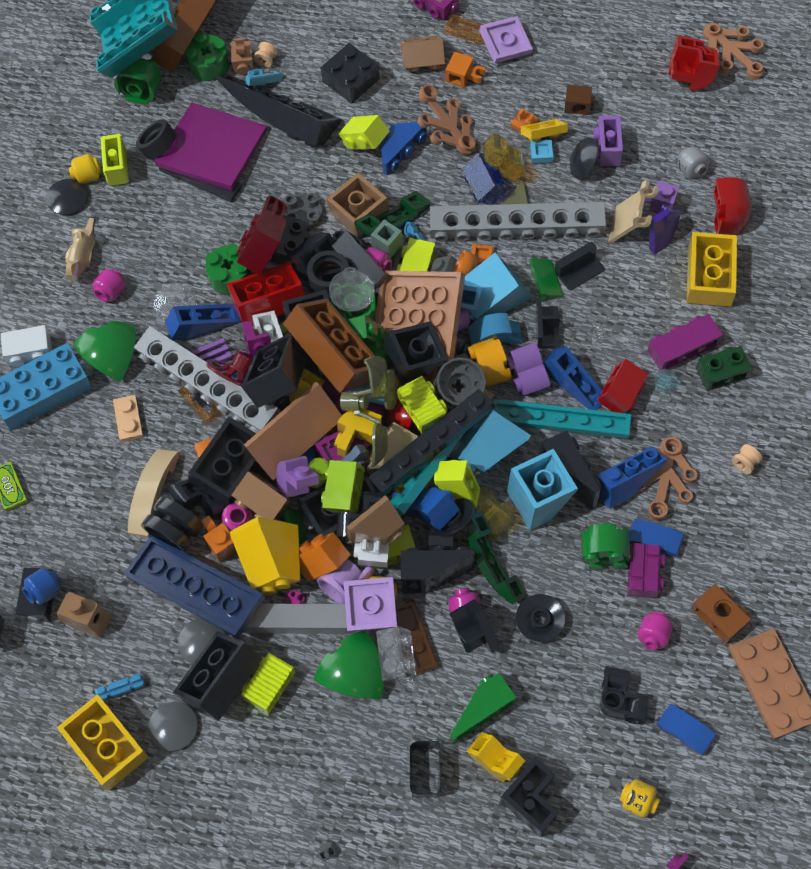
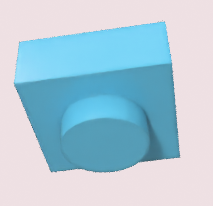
[530,140,553,163]

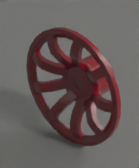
[206,351,254,386]

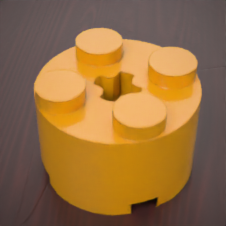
[467,336,512,388]

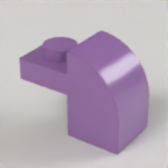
[276,456,319,498]

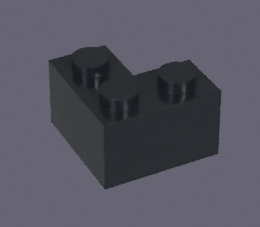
[500,757,559,837]

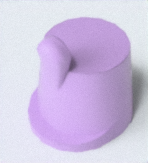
[317,559,374,604]

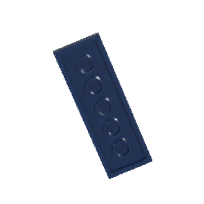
[123,535,266,639]

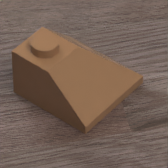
[346,495,405,545]

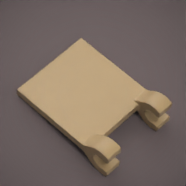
[608,180,659,243]

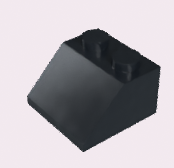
[384,321,449,384]

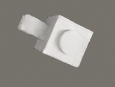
[354,539,390,568]

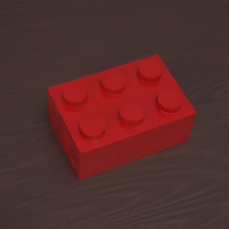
[226,262,305,326]

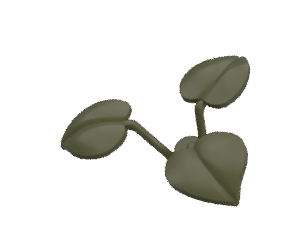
[340,356,398,467]

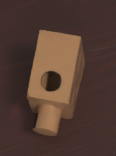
[57,592,112,638]

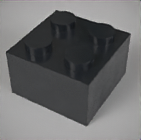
[320,43,380,104]

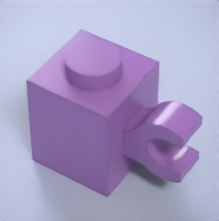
[639,181,679,214]

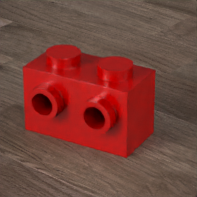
[597,358,648,413]

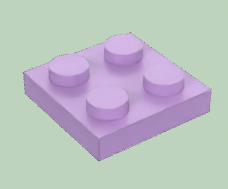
[479,16,533,64]
[344,577,397,632]

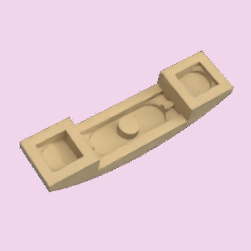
[128,449,180,538]

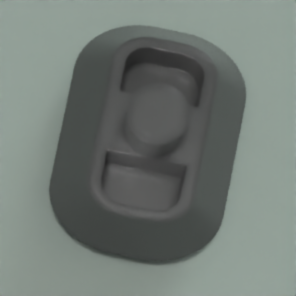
[317,842,339,861]

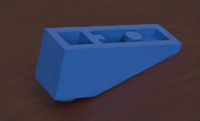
[165,304,241,340]
[542,346,602,410]
[391,487,460,530]

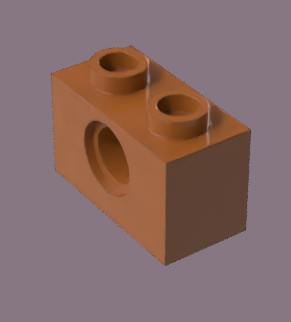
[691,584,751,644]

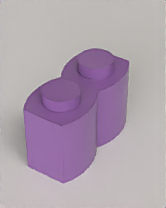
[506,342,551,395]

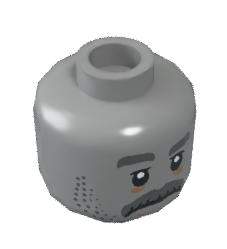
[677,147,710,179]

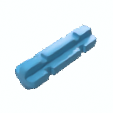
[95,674,144,701]

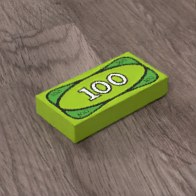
[0,461,28,512]

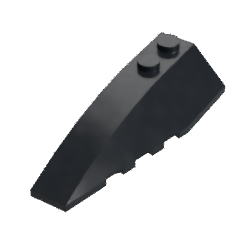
[217,75,341,147]

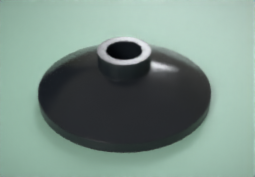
[431,498,475,536]
[516,594,565,642]

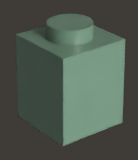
[371,220,403,259]

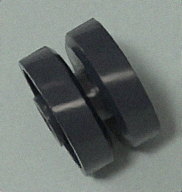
[141,497,203,553]

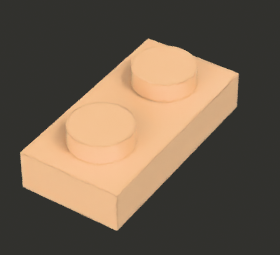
[113,395,143,442]

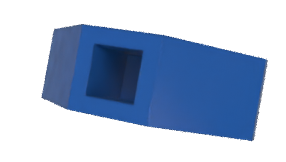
[381,122,427,175]

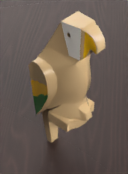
[65,218,95,280]

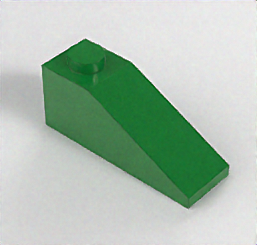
[450,673,517,744]

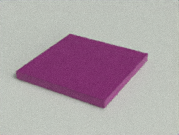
[154,102,267,191]

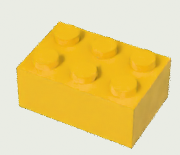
[686,232,737,307]
[57,694,149,791]

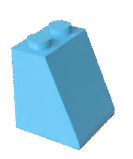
[465,253,533,321]
[449,410,531,473]
[507,449,578,530]

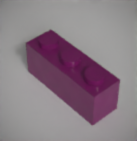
[647,314,723,372]

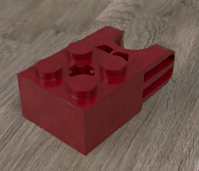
[236,195,287,275]

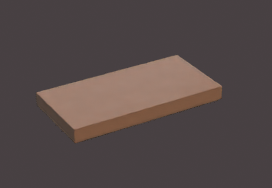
[244,382,342,480]

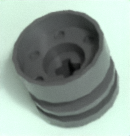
[433,357,486,412]

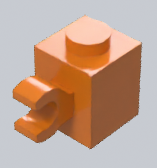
[445,52,486,88]
[201,516,237,563]

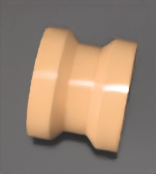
[253,42,278,68]
[732,444,763,474]

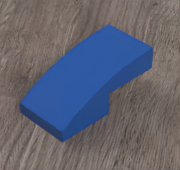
[630,519,684,557]
[657,704,717,756]

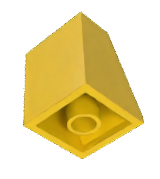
[230,517,300,596]

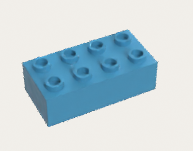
[0,343,92,431]

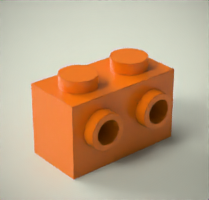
[299,532,351,582]

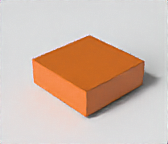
[471,244,494,266]

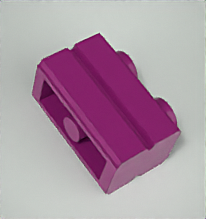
[627,543,665,599]

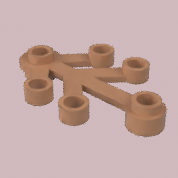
[703,23,764,80]
[417,84,476,155]
[637,437,697,521]

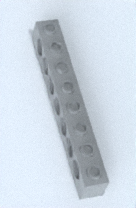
[430,202,606,241]
[133,326,282,434]

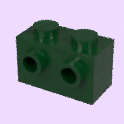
[696,346,753,391]

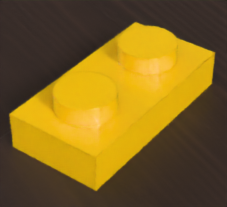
[521,119,568,141]

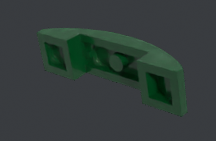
[354,191,431,237]
[466,510,527,605]

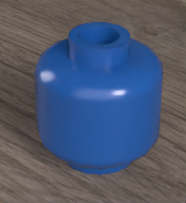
[22,568,61,605]

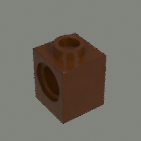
[564,85,595,115]

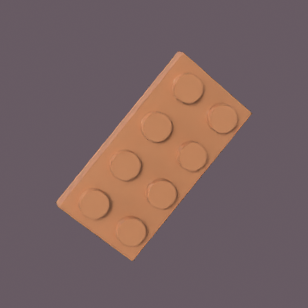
[728,628,811,739]

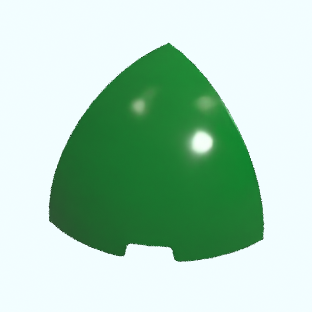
[73,321,136,382]
[314,631,384,699]

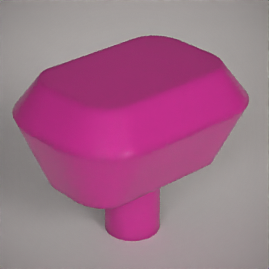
[286,590,305,604]

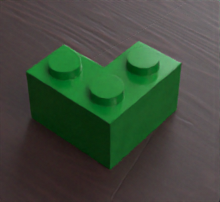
[345,315,389,370]

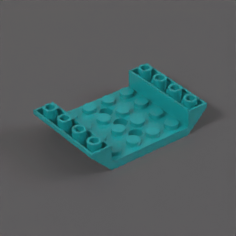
[89,0,178,78]

